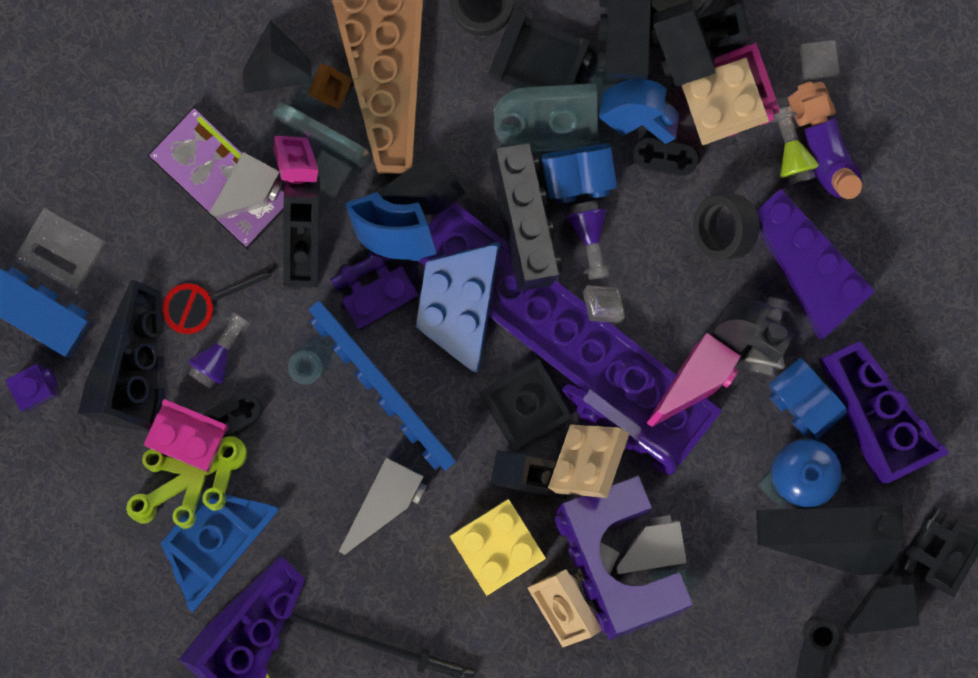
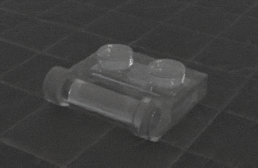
[15,208,106,295]

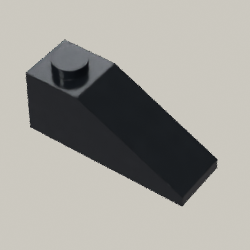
[283,177,320,287]

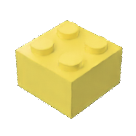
[449,498,546,596]

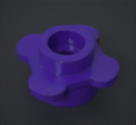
[614,359,655,401]

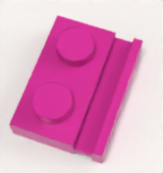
[144,399,229,473]

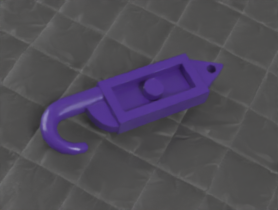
[562,383,677,475]

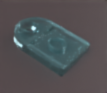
[493,84,598,152]
[271,102,370,169]

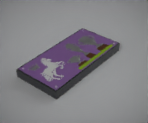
[147,106,284,250]

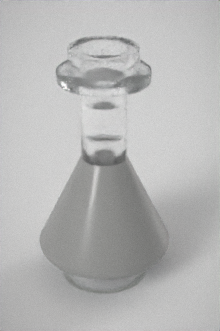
[745,297,790,376]

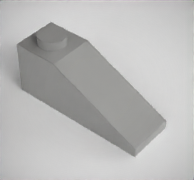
[339,458,427,554]

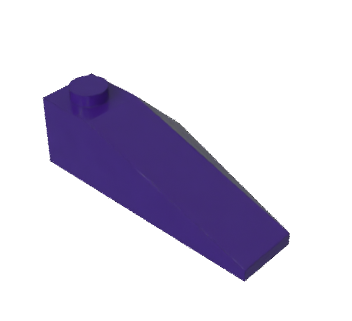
[178,556,305,678]

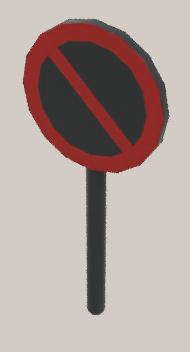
[162,271,272,335]

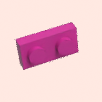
[272,136,318,184]

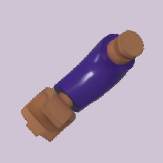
[788,81,862,199]

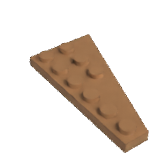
[332,0,423,175]

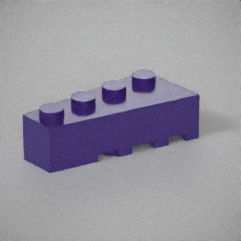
[756,189,875,340]
[818,341,950,484]

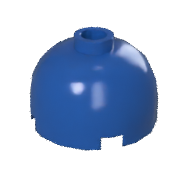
[771,439,842,508]

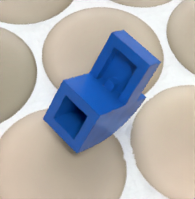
[599,79,680,144]

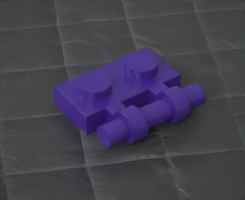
[330,251,419,330]

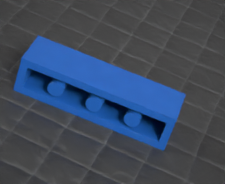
[0,267,93,358]

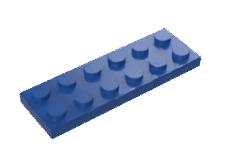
[308,301,456,471]

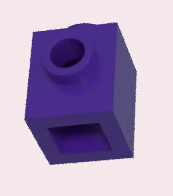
[5,364,59,412]

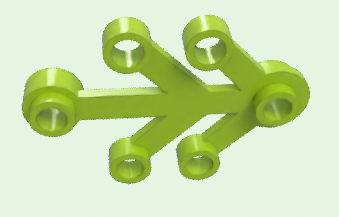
[126,436,247,529]

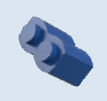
[541,143,617,203]
[769,358,847,440]

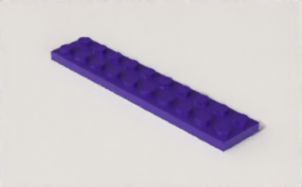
[418,202,722,465]

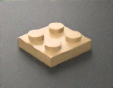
[682,58,769,145]
[548,425,629,498]
[528,569,602,647]

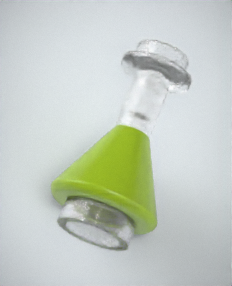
[771,106,819,186]

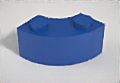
[345,192,436,261]

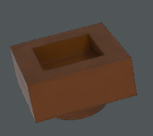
[307,64,352,110]

